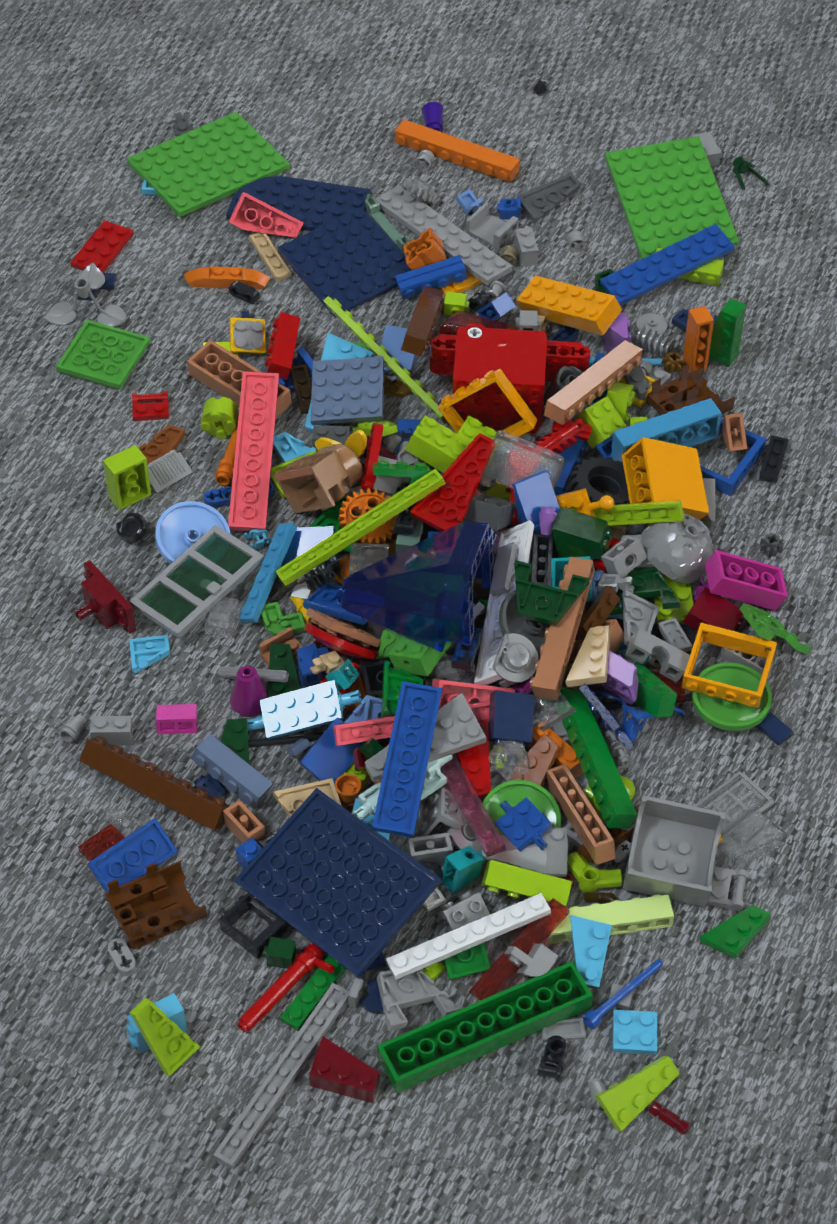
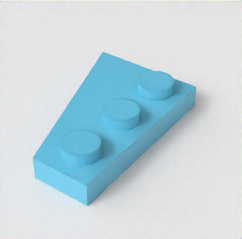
[569,915,612,988]

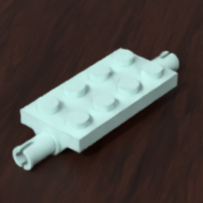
[352,755,453,821]

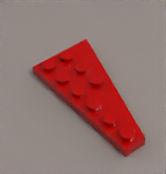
[410,433,495,539]

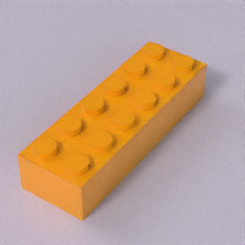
[516,275,622,336]

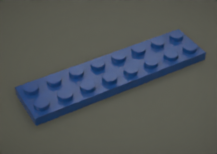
[600,224,735,306]
[372,681,442,838]

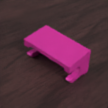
[156,704,197,734]

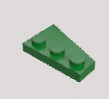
[700,905,771,959]

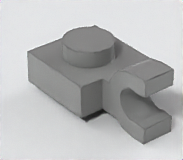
[598,574,634,593]

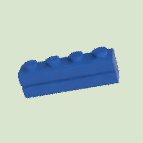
[395,255,467,299]

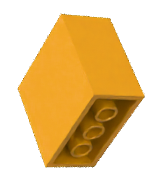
[622,437,709,520]

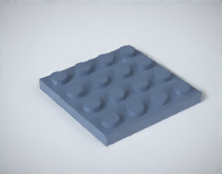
[311,356,384,425]

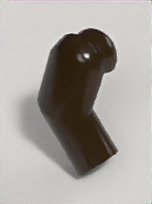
[584,892,616,904]

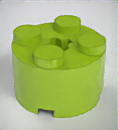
[201,397,239,439]

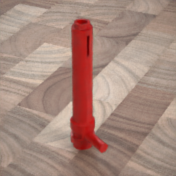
[237,943,334,1033]

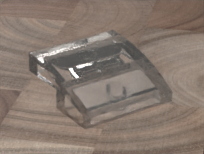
[349,543,389,577]

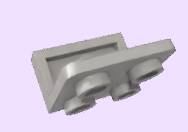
[436,891,490,931]

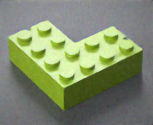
[404,415,500,473]

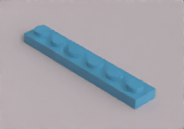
[239,523,297,623]

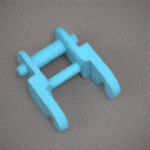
[244,529,272,550]

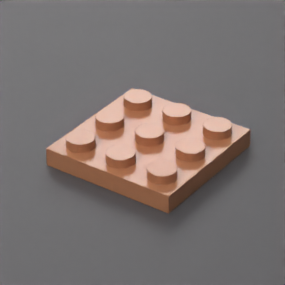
[306,608,381,648]

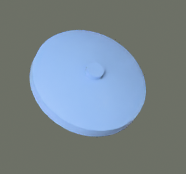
[155,501,230,572]

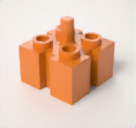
[403,227,446,270]

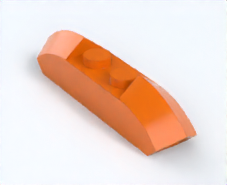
[184,266,270,290]

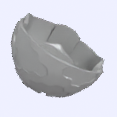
[642,513,713,583]

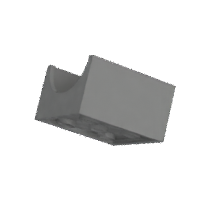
[622,795,726,907]

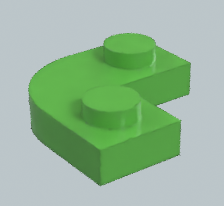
[261,602,305,635]

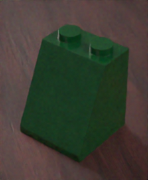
[552,507,613,559]

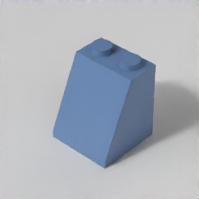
[381,325,419,375]

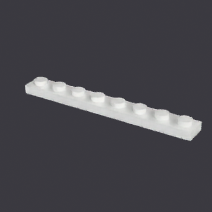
[386,893,551,980]

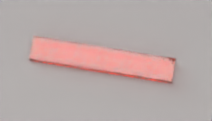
[469,898,570,1001]

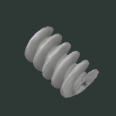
[636,325,676,358]

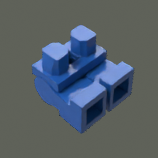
[297,643,329,689]

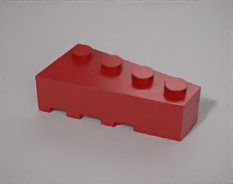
[265,311,300,380]

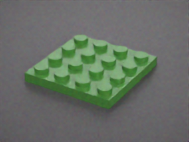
[56,320,150,390]

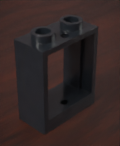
[219,892,286,959]

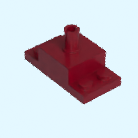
[74,560,136,634]

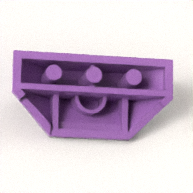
[599,651,639,705]

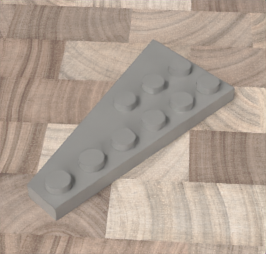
[365,693,486,782]

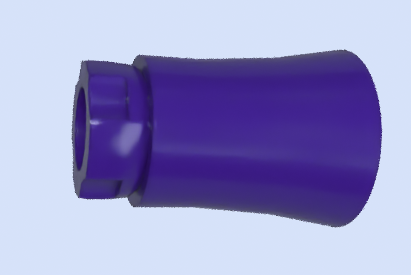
[421,102,444,132]

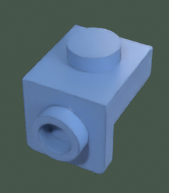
[455,189,484,214]

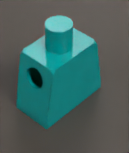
[441,846,487,895]

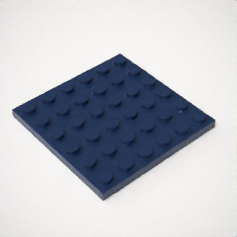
[278,207,412,318]

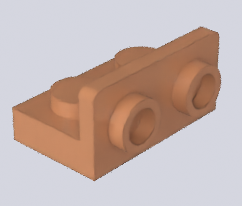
[259,627,303,666]

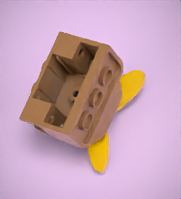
[274,430,367,513]

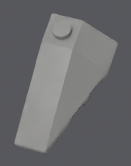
[481,828,568,877]

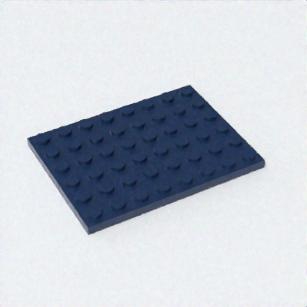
[234,788,442,979]

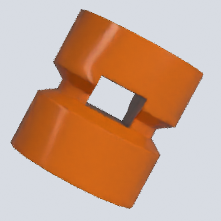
[335,774,361,812]

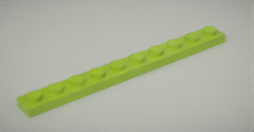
[323,296,447,423]
[276,469,446,586]

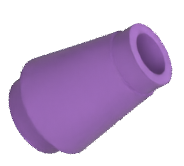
[539,507,558,535]

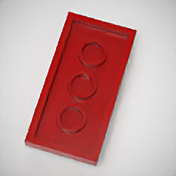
[70,220,134,273]

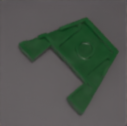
[515,560,590,626]
[610,567,680,615]

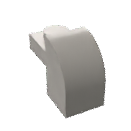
[504,944,558,977]

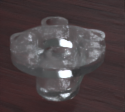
[489,740,530,779]

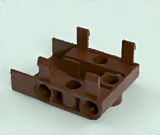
[646,365,735,415]
[105,861,207,949]

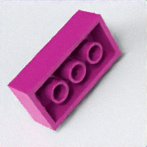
[705,550,788,611]

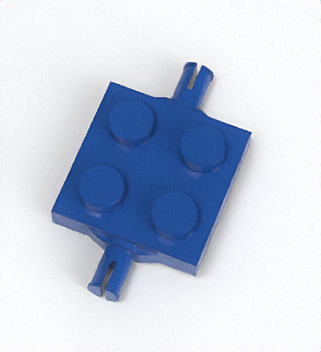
[495,797,552,852]

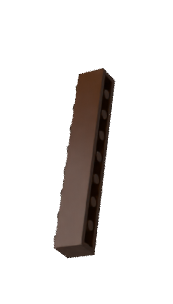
[401,285,445,357]
[79,736,230,830]

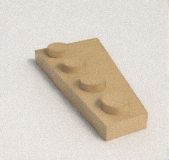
[566,625,611,687]

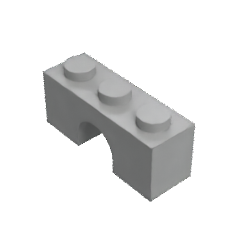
[625,628,690,682]

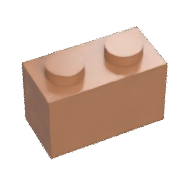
[223,800,266,844]

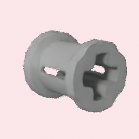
[486,281,505,302]

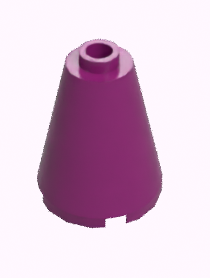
[230,666,268,717]

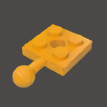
[556,488,614,517]

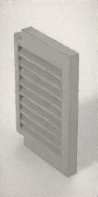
[148,450,193,493]

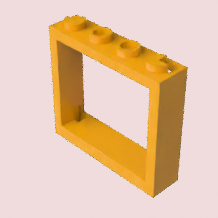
[438,369,537,449]
[682,623,777,708]

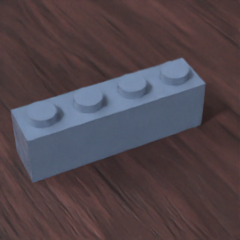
[191,734,273,809]

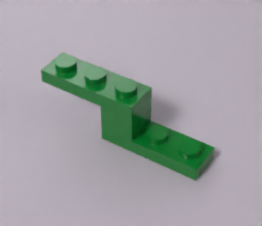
[372,460,431,486]

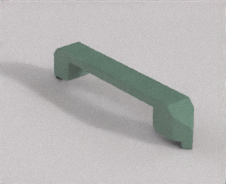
[365,194,411,252]

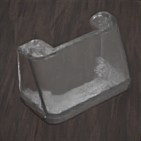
[480,430,565,490]

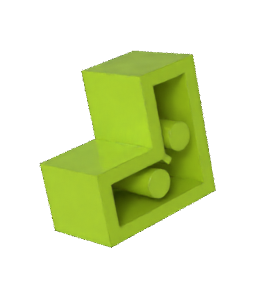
[607,382,636,424]

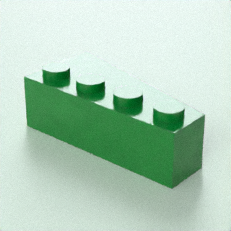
[709,298,746,367]
[634,663,677,718]

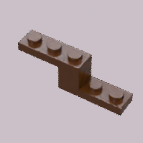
[575,586,620,640]

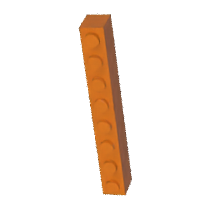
[395,119,520,183]

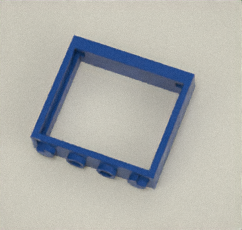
[692,419,766,496]

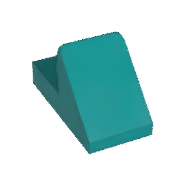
[326,659,360,690]

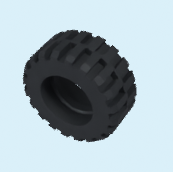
[565,456,630,508]

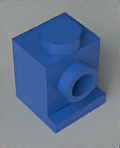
[497,196,521,220]

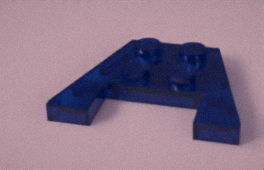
[579,684,634,750]

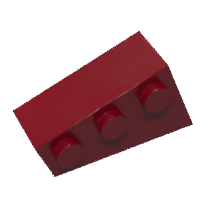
[309,1036,380,1103]

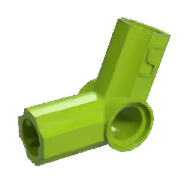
[567,852,622,893]

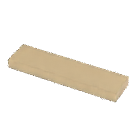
[249,232,292,282]

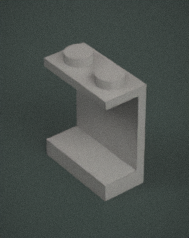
[466,202,519,249]

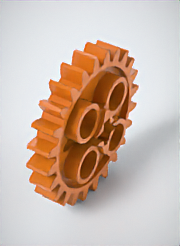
[338,488,398,547]

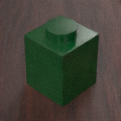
[263,937,296,969]

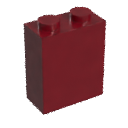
[683,586,744,634]

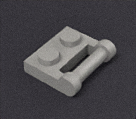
[706,866,749,911]

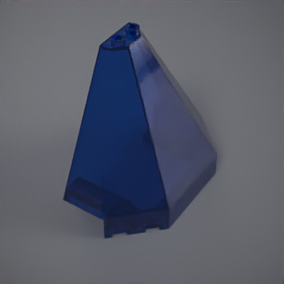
[337,521,497,652]

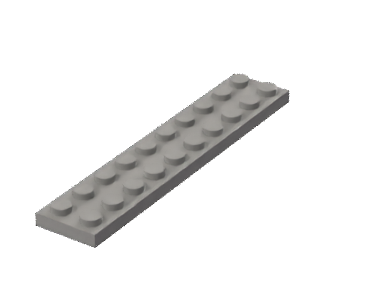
[375,185,512,286]

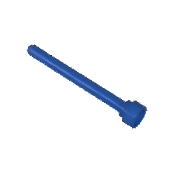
[582,959,663,1029]

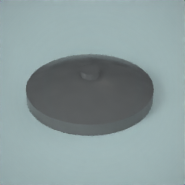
[499,590,550,660]

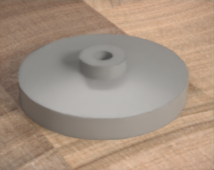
[636,313,668,337]

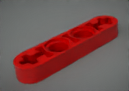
[361,423,384,491]

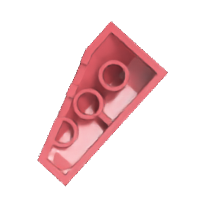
[229,192,303,238]
[432,679,515,709]

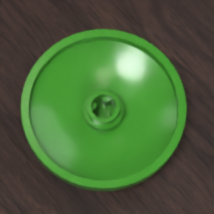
[692,663,772,731]
[479,780,561,838]

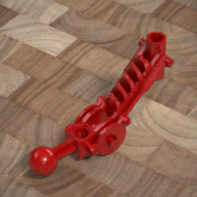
[502,419,591,526]

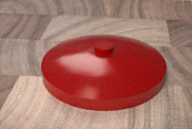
[304,621,379,659]

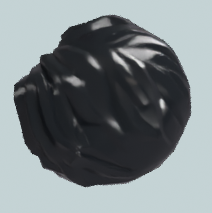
[116,512,147,543]

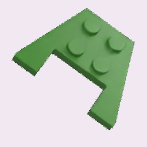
[739,603,811,654]

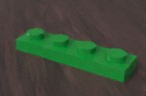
[280,956,346,1031]

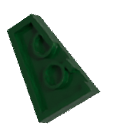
[220,718,250,765]

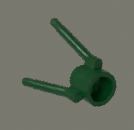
[732,156,769,190]

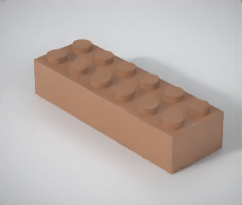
[187,340,292,419]

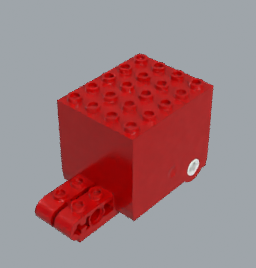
[429,324,591,435]

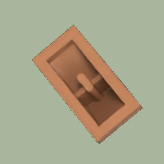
[721,412,747,452]

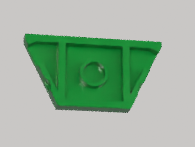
[381,661,423,717]

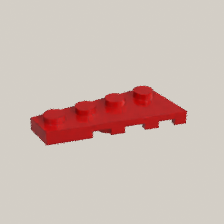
[456,719,491,800]

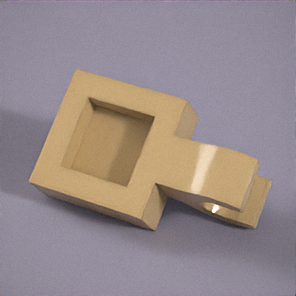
[310,651,344,674]

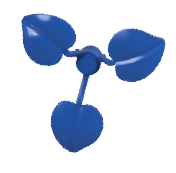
[592,690,685,741]

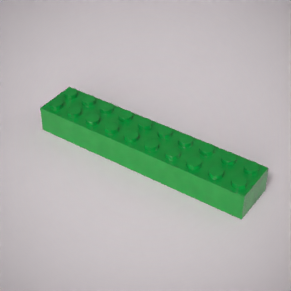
[377,961,593,1094]

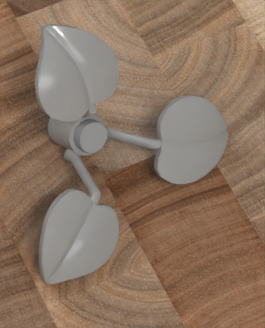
[44,263,126,327]

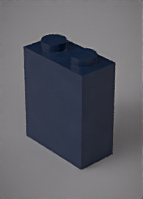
[488,690,534,748]

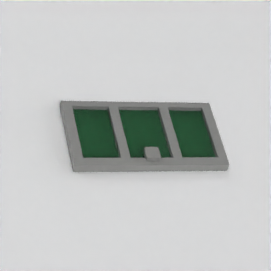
[128,525,264,638]

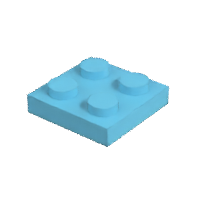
[613,1010,657,1055]

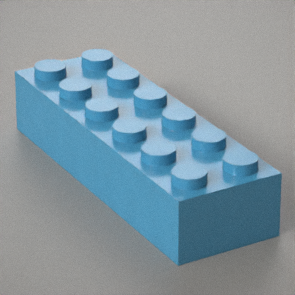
[611,398,721,465]

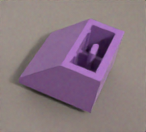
[603,313,631,353]

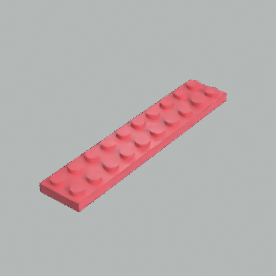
[228,372,279,531]

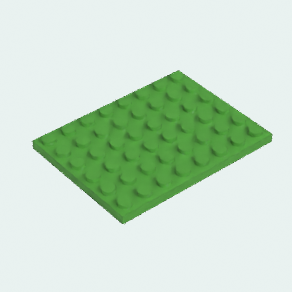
[127,112,290,218]
[604,136,739,259]

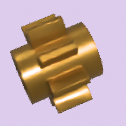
[661,352,684,373]

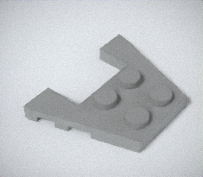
[377,969,462,1031]

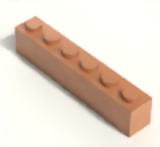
[546,764,616,865]

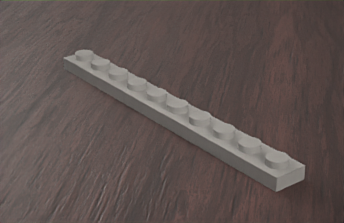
[213,983,350,1169]

